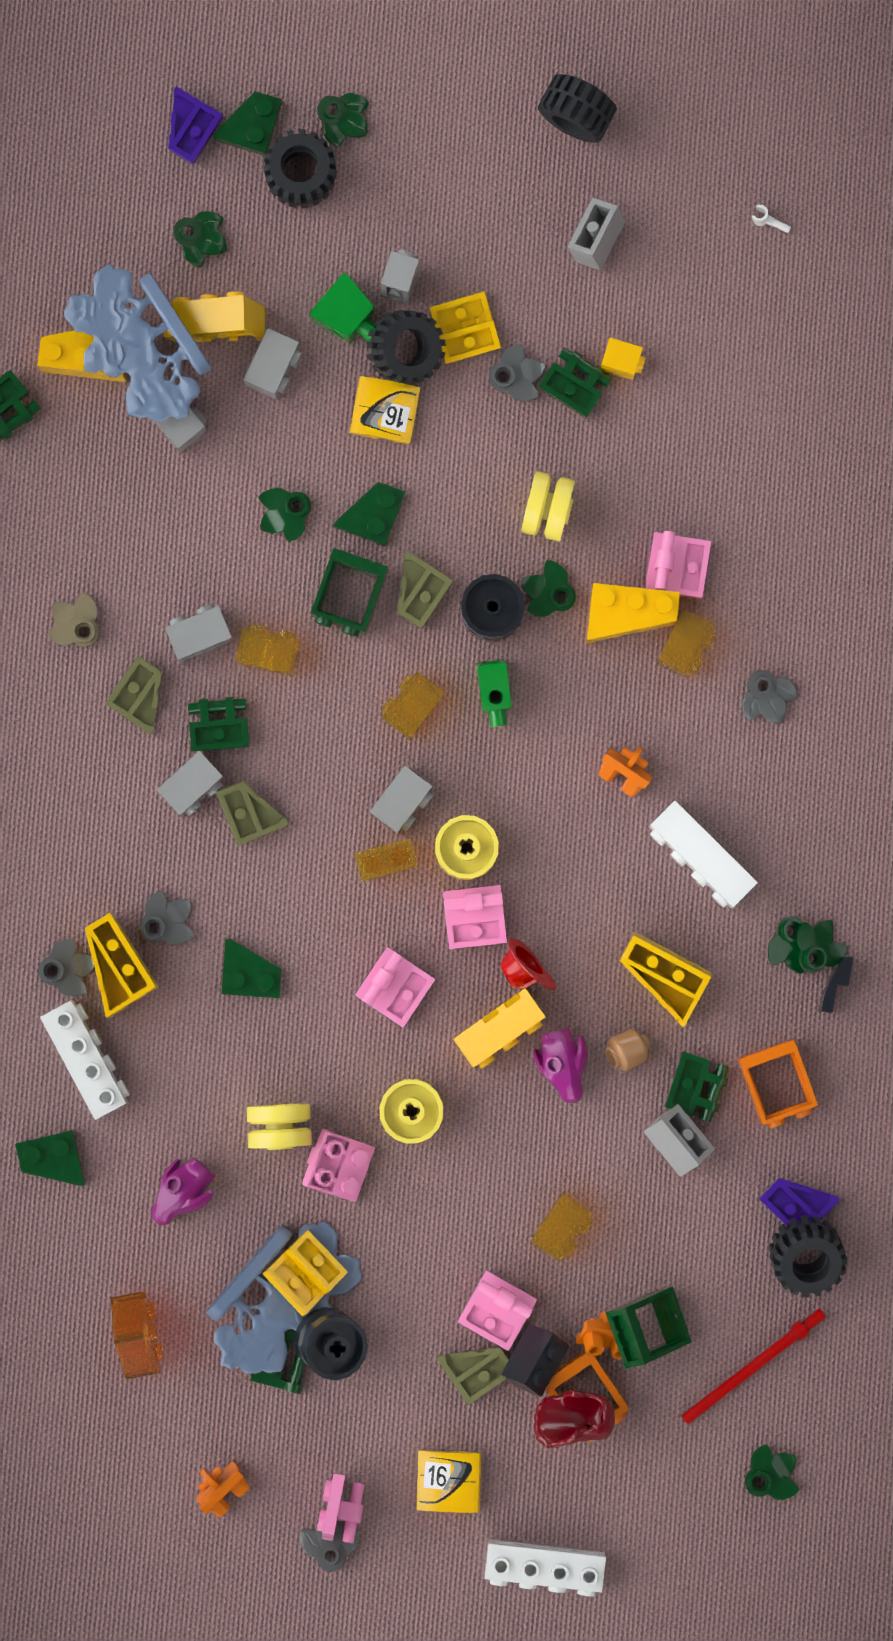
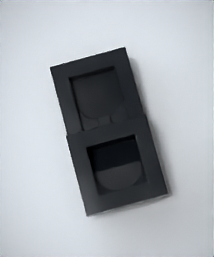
[818,956,853,1013]

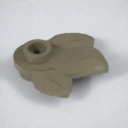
[47,592,99,647]

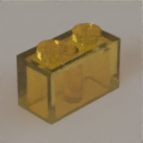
[657,609,716,679]
[235,624,301,676]
[381,672,445,741]
[354,838,418,883]
[530,1192,594,1262]

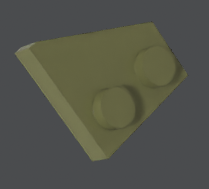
[398,551,453,630]
[105,656,162,735]
[216,781,289,846]

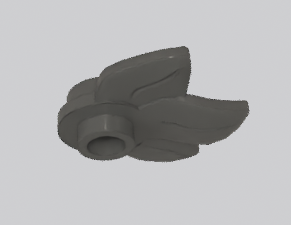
[489,344,545,401]
[742,670,798,724]
[140,891,194,945]
[38,939,94,996]
[300,1520,359,1572]

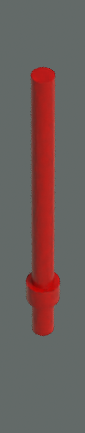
[681,1308,827,1425]

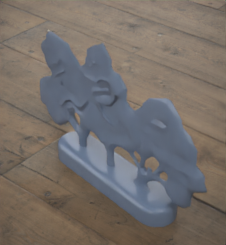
[64,264,212,422]
[205,1221,362,1374]

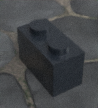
[501,1324,569,1397]

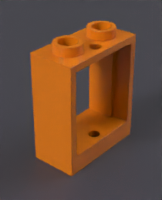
[737,1039,818,1129]
[546,1350,630,1442]

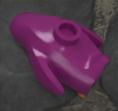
[533,1027,588,1103]
[151,1157,217,1226]

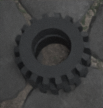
[538,74,617,143]
[264,129,337,209]
[367,310,446,384]
[769,1215,847,1298]

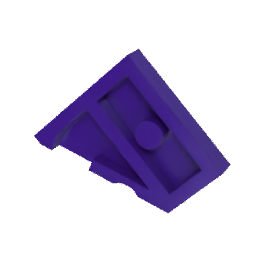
[168,86,224,166]
[758,1178,840,1226]

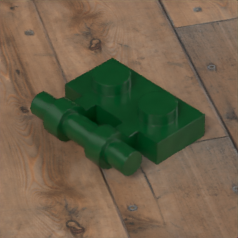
[538,347,613,419]
[0,370,41,441]
[188,696,250,752]
[664,1051,729,1122]

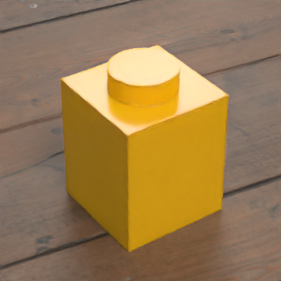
[601,338,646,380]

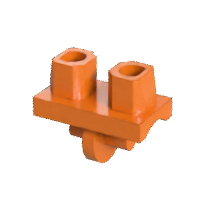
[598,746,653,798]
[576,1311,622,1360]
[195,1460,250,1517]

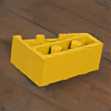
[163,292,265,343]
[37,330,128,383]
[586,583,680,644]
[85,913,159,1018]
[620,931,711,1028]
[453,988,545,1069]

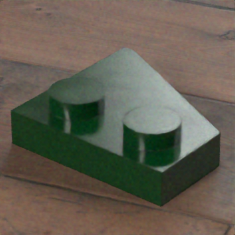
[213,91,283,156]
[333,482,405,547]
[221,938,282,998]
[15,1130,86,1186]

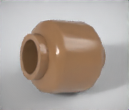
[605,1029,650,1071]

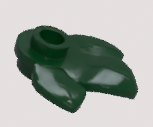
[317,93,369,147]
[173,211,227,267]
[258,488,312,542]
[521,560,576,617]
[768,916,804,974]
[796,920,848,973]
[745,1444,799,1500]

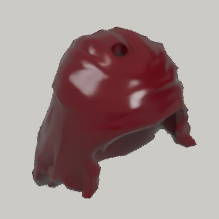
[533,1389,615,1448]

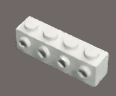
[649,801,758,908]
[40,1000,130,1120]
[484,1539,606,1596]

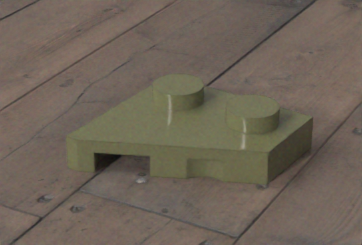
[437,1347,509,1405]

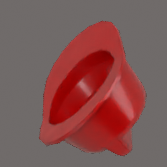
[501,938,557,990]

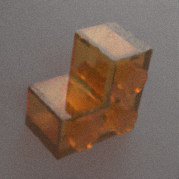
[111,1291,164,1380]

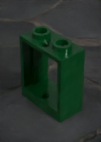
[310,548,389,637]
[606,1286,692,1369]

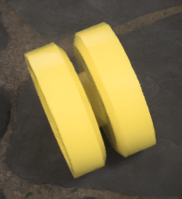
[521,471,575,542]
[435,815,499,880]
[379,1079,443,1144]
[246,1103,312,1150]

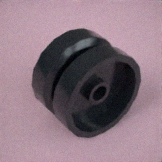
[461,574,525,642]
[294,1307,368,1380]

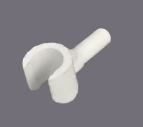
[752,205,791,233]

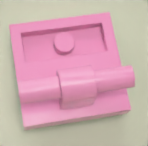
[645,531,711,599]
[443,885,507,949]
[355,947,436,1027]
[302,1128,375,1202]
[457,1270,537,1351]
[317,1474,365,1544]

